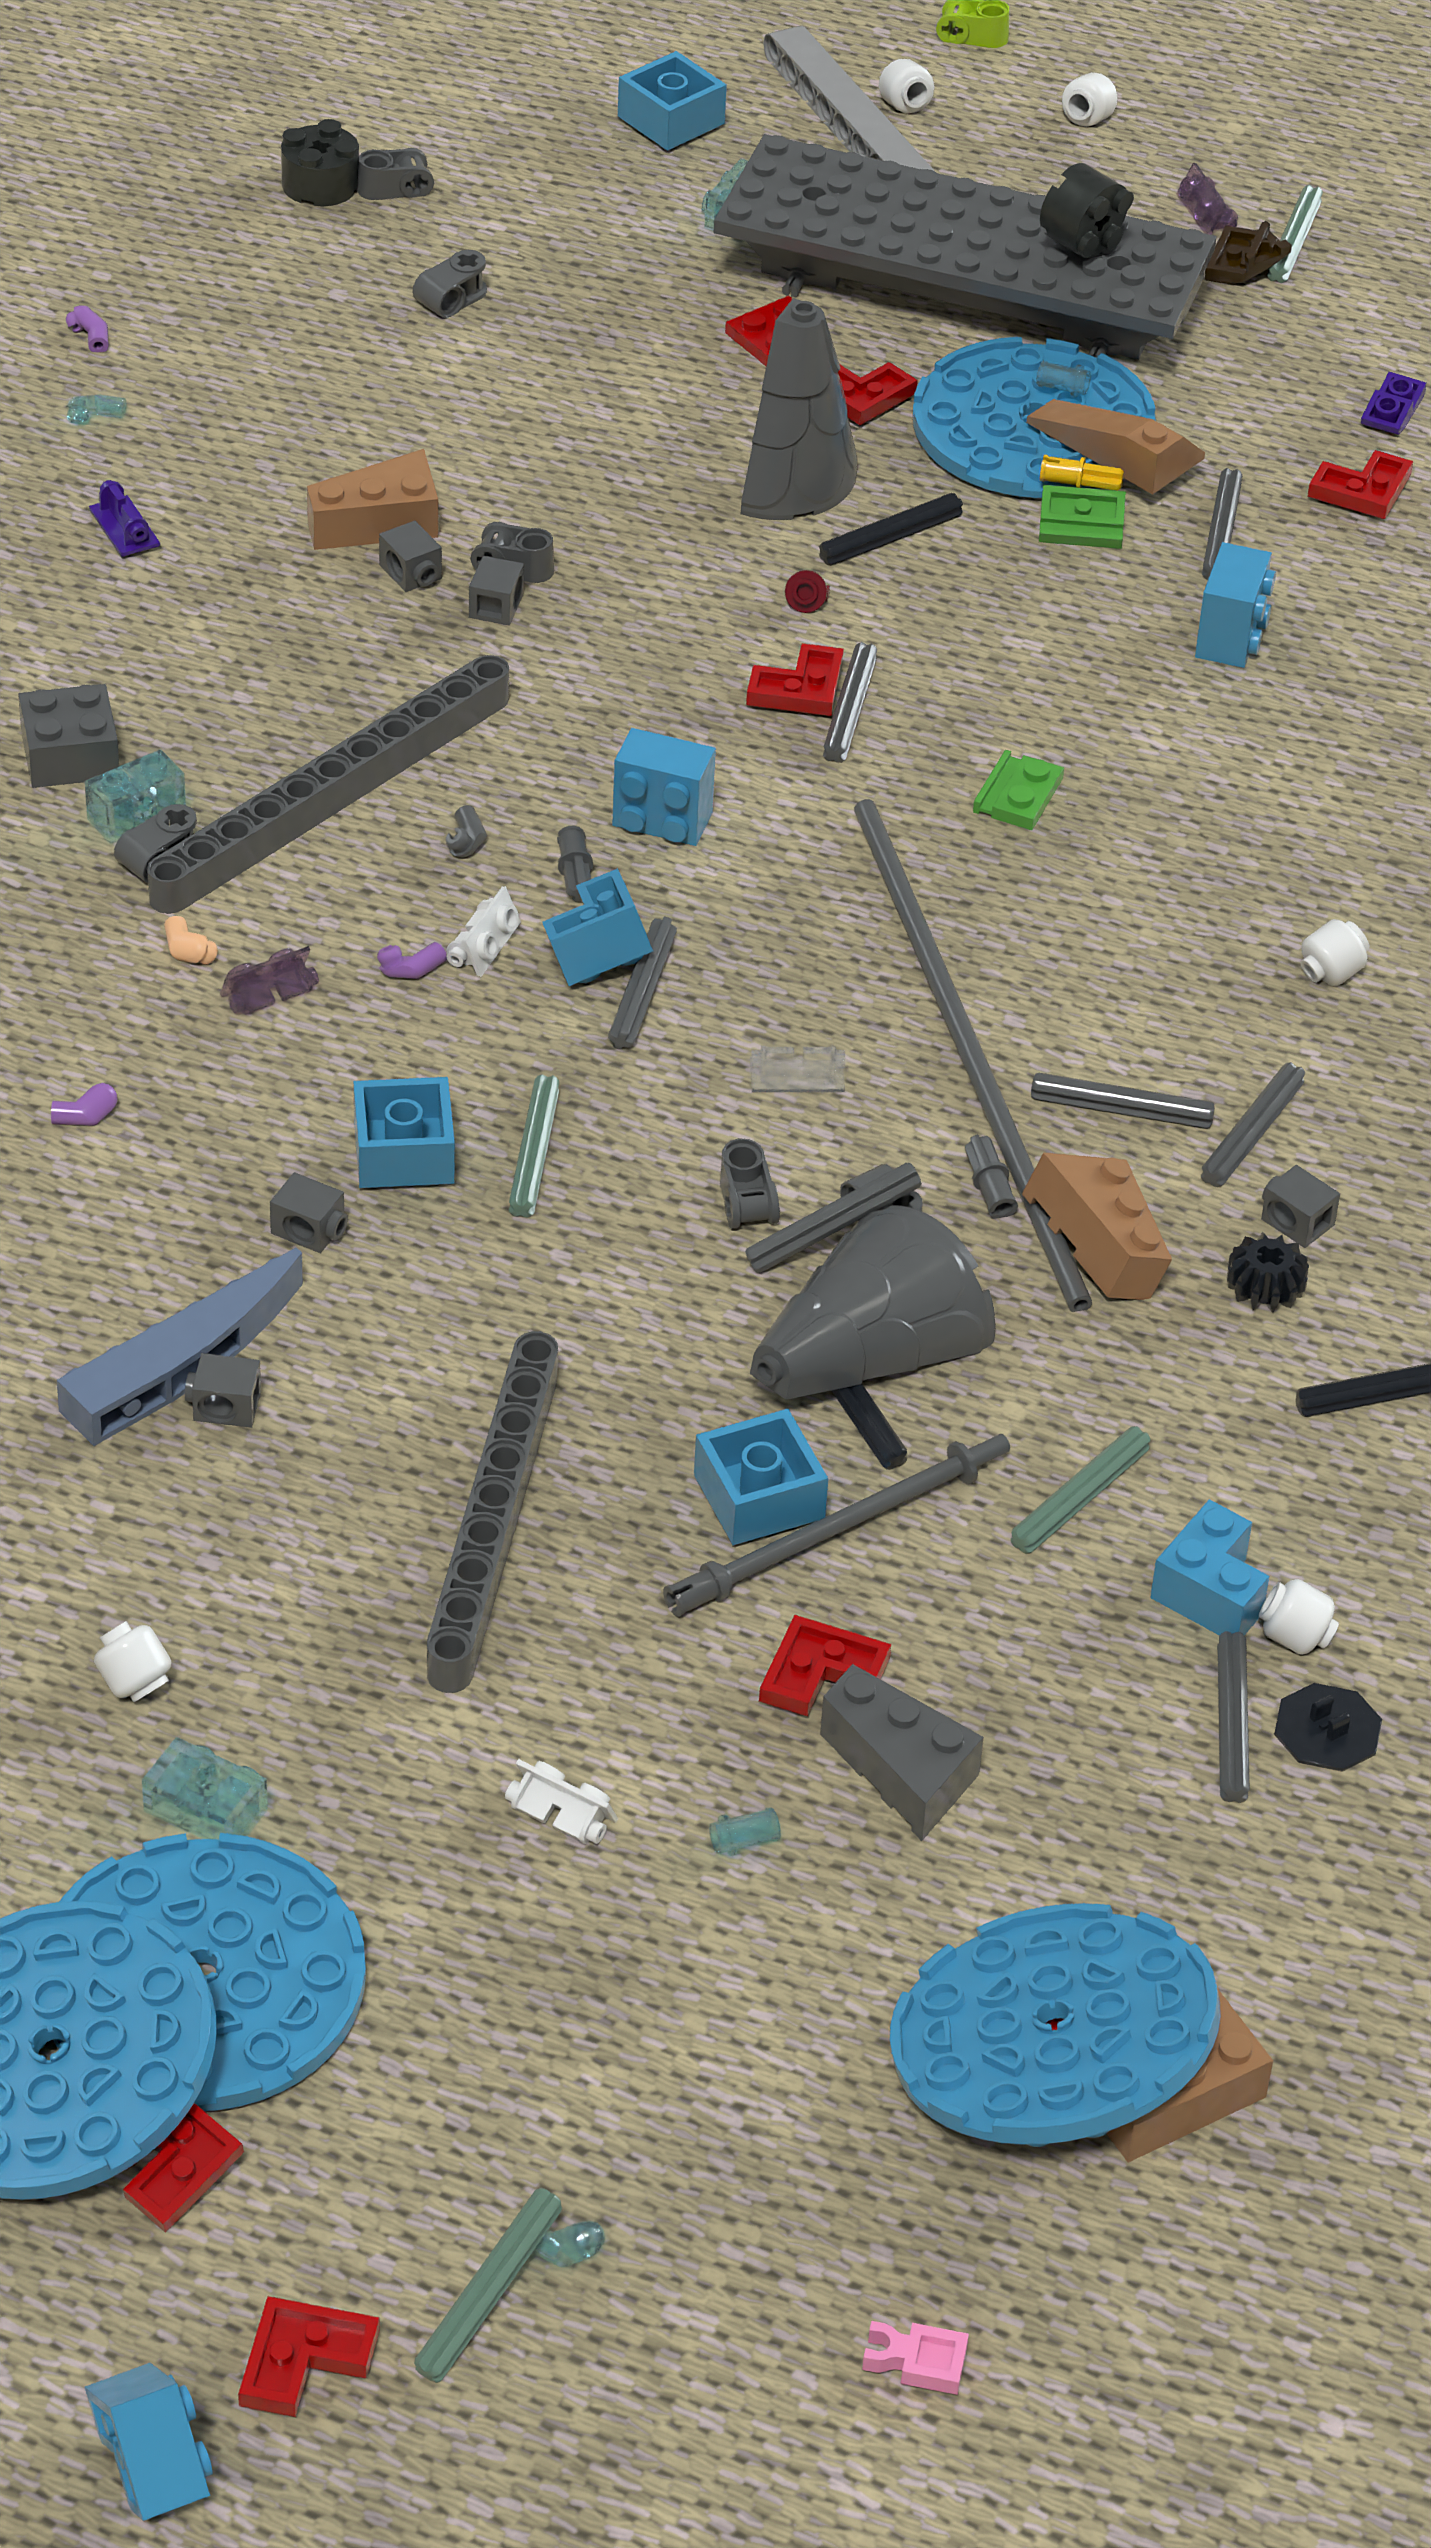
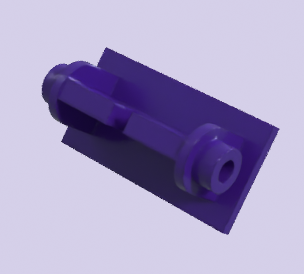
[89,480,160,557]

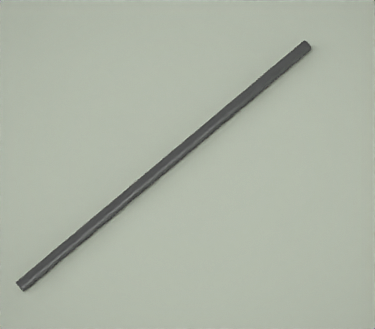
[854,799,1092,1312]

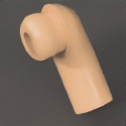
[164,916,218,965]

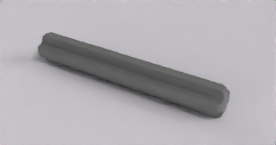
[1202,468,1243,580]
[823,642,877,763]
[608,916,677,1050]
[1201,1062,1305,1187]
[1031,1072,1215,1129]
[745,1163,922,1273]
[1217,1631,1250,1803]

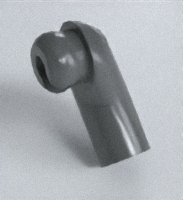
[446,805,487,858]

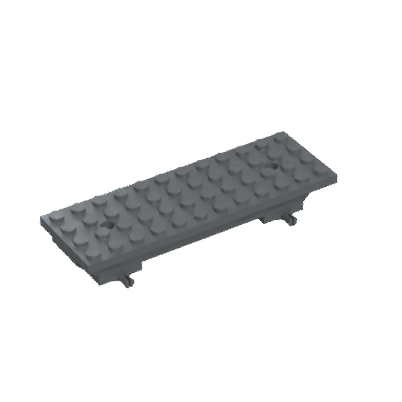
[713,134,1217,360]

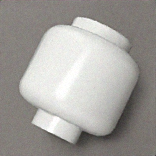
[879,59,934,114]
[1062,72,1117,127]
[1300,919,1370,986]
[1259,1579,1339,1655]
[94,1621,171,1702]

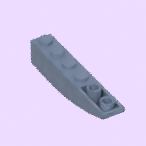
[57,1248,303,1446]

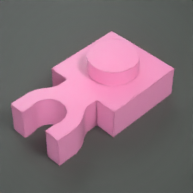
[862,2321,969,2395]

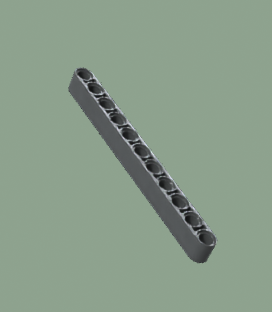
[147,655,509,914]

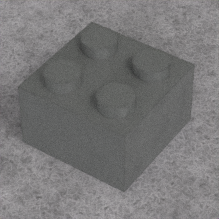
[18,684,120,788]

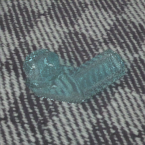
[66,394,127,425]
[532,2220,605,2267]

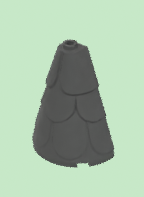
[740,298,858,520]
[750,1206,995,1400]

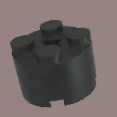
[281,119,359,207]
[1039,163,1134,258]

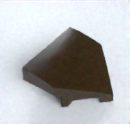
[1205,221,1292,283]

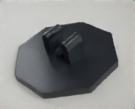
[1274,1683,1382,1772]

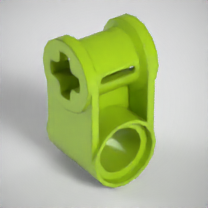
[936,0,1009,48]

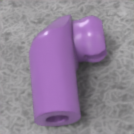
[66,305,108,352]
[377,942,447,979]
[51,1083,117,1126]

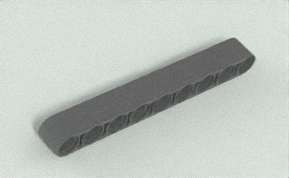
[427,1331,558,1693]

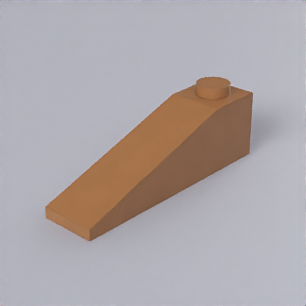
[1026,399,1205,495]

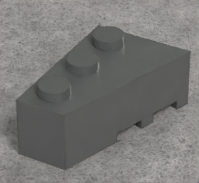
[820,1664,984,1841]

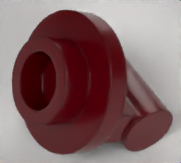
[785,570,830,613]

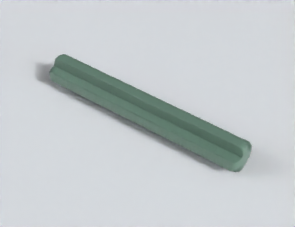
[1267,185,1323,283]
[509,1074,559,1218]
[1010,1426,1151,1554]
[414,2188,562,2383]

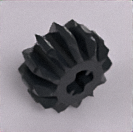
[1227,1232,1309,1313]

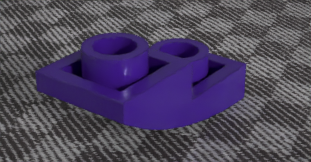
[1361,372,1427,435]

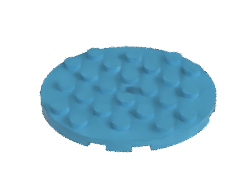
[912,337,1156,498]
[53,1833,366,2111]
[0,1901,216,2200]
[890,1903,1221,2147]

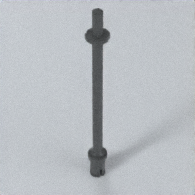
[663,1434,1010,1617]

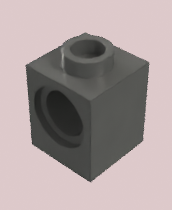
[379,521,442,592]
[469,556,524,626]
[1261,1165,1340,1248]
[270,1172,348,1254]
[185,1353,261,1428]

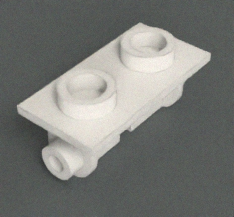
[447,887,521,977]
[505,1759,618,1844]

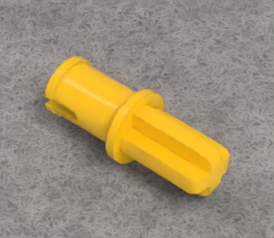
[1040,454,1124,491]

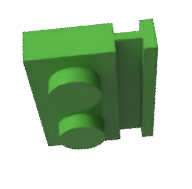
[1039,485,1126,549]
[973,749,1064,830]

